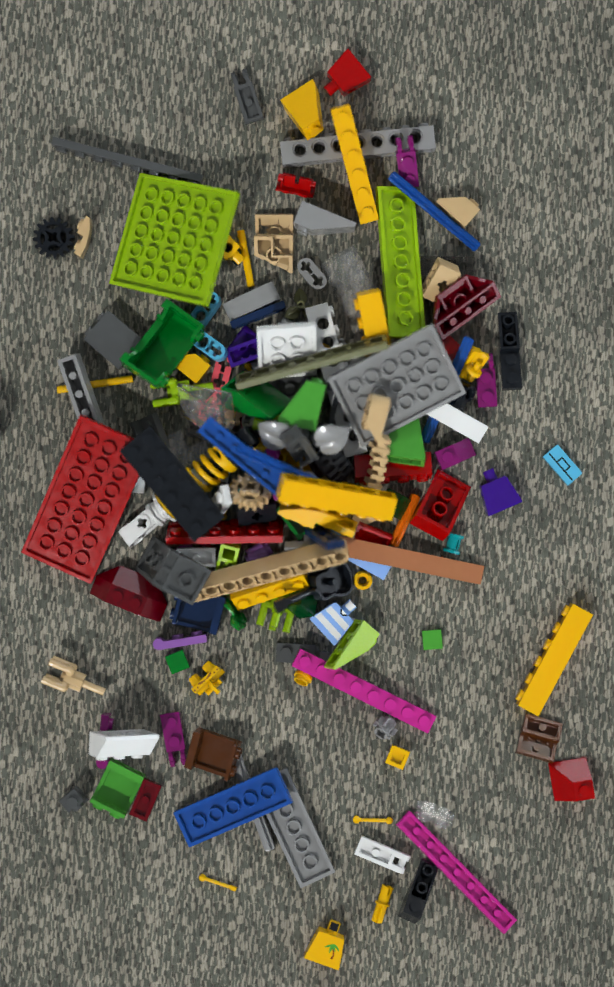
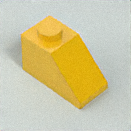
[177,354,211,384]

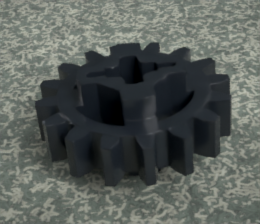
[33,217,75,260]

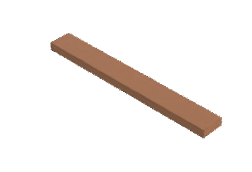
[338,535,484,585]

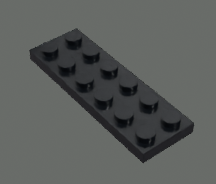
[120,426,225,542]

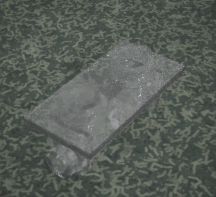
[413,800,455,829]

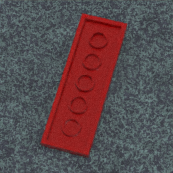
[166,519,283,545]

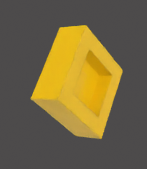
[385,744,410,770]

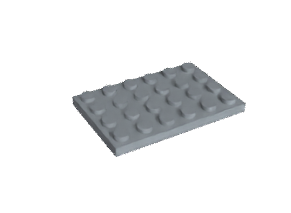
[327,323,466,447]

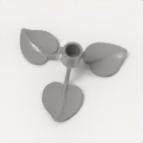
[258,421,349,477]

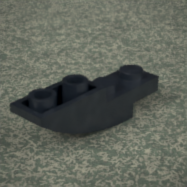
[497,312,522,391]

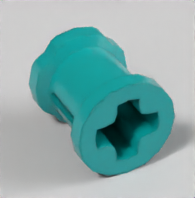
[443,533,464,555]

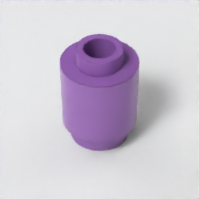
[244,543,273,562]

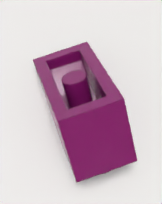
[434,438,476,470]

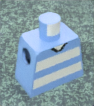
[310,599,357,646]

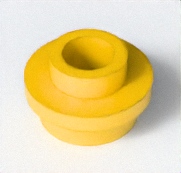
[353,571,372,590]
[294,670,313,686]

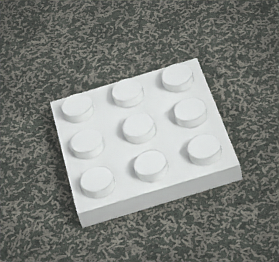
[256,322,317,378]

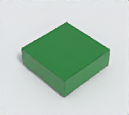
[165,649,190,674]

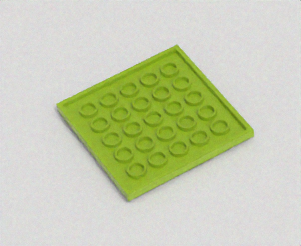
[109,173,240,307]

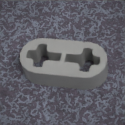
[297,258,327,291]

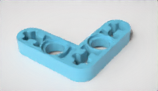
[190,292,228,362]

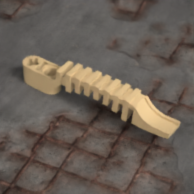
[348,393,391,539]

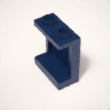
[169,596,226,635]

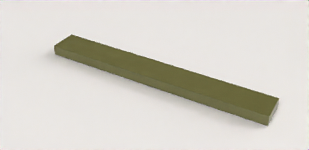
[235,334,389,390]

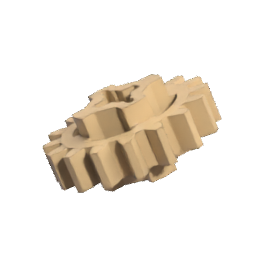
[229,473,271,511]

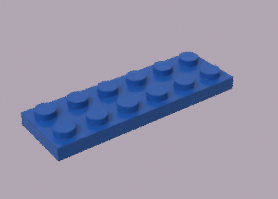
[173,766,293,848]

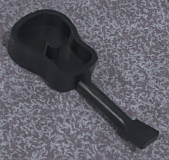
[273,563,354,613]

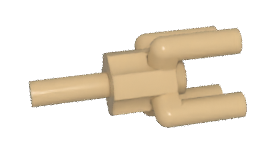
[41,656,106,695]

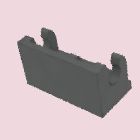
[278,424,319,467]

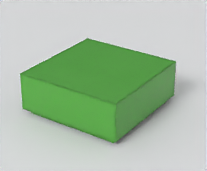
[422,629,443,650]

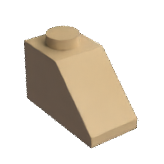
[435,197,480,229]

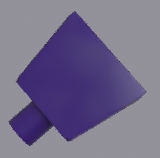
[479,468,522,516]

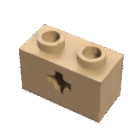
[422,257,461,302]

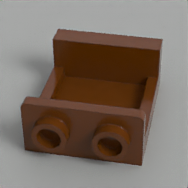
[184,727,243,782]

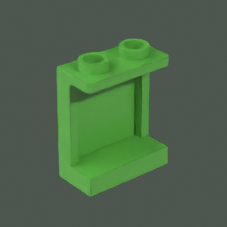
[89,758,146,819]

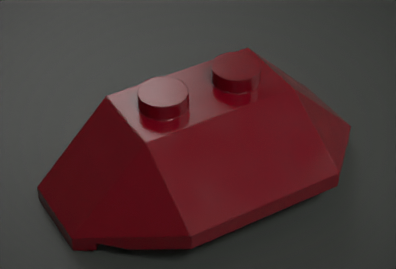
[432,274,501,340]
[90,565,167,622]

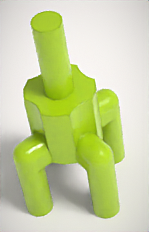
[150,377,214,408]
[256,594,294,633]

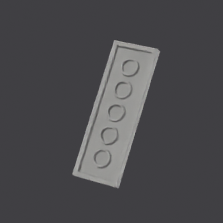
[266,767,335,888]

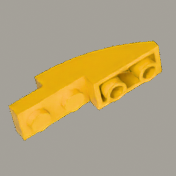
[277,504,358,538]

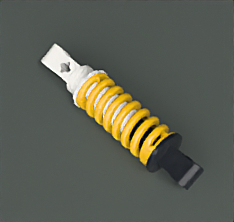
[118,426,260,548]

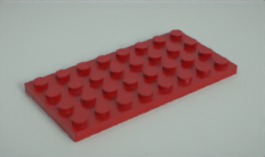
[21,414,140,584]

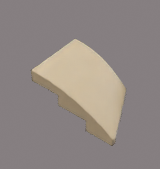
[254,214,294,273]

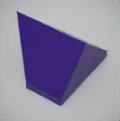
[227,326,258,368]

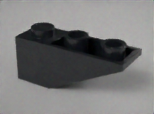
[398,859,438,924]

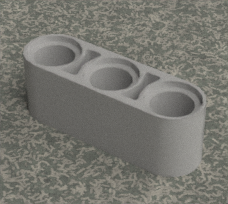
[223,281,281,321]

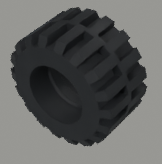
[311,443,354,483]

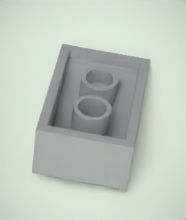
[294,201,356,237]

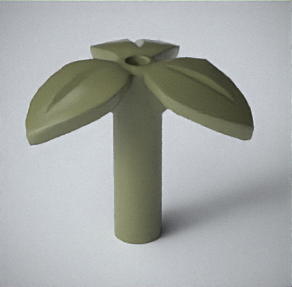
[285,288,312,320]

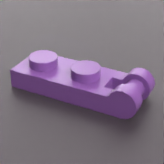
[153,630,208,650]

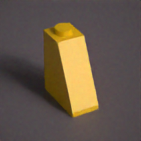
[281,79,324,141]

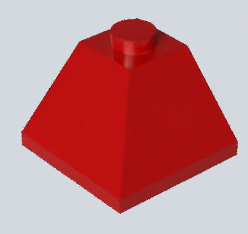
[548,757,595,802]

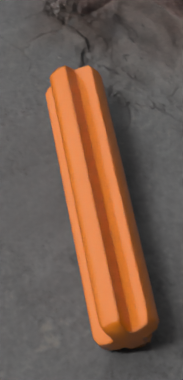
[390,493,420,547]

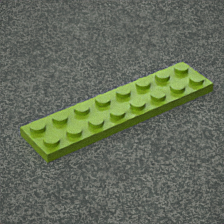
[375,186,425,338]

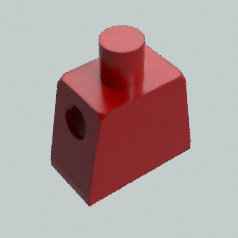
[323,49,371,97]

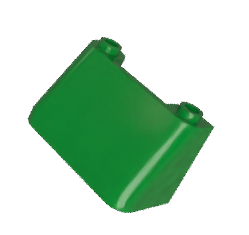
[119,299,206,389]

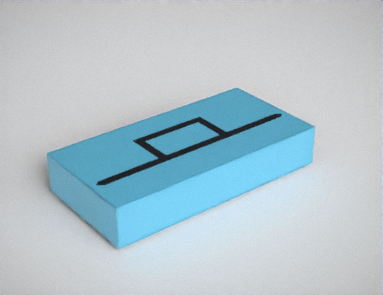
[543,444,582,486]

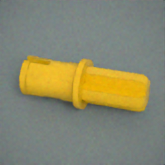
[372,884,394,924]

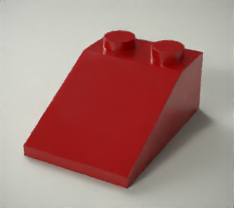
[409,469,471,541]

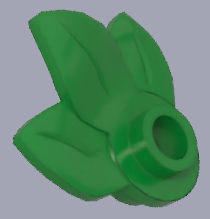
[224,598,247,631]

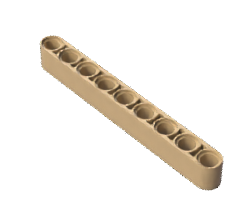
[194,538,349,603]

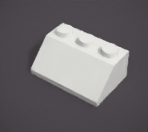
[89,729,159,761]

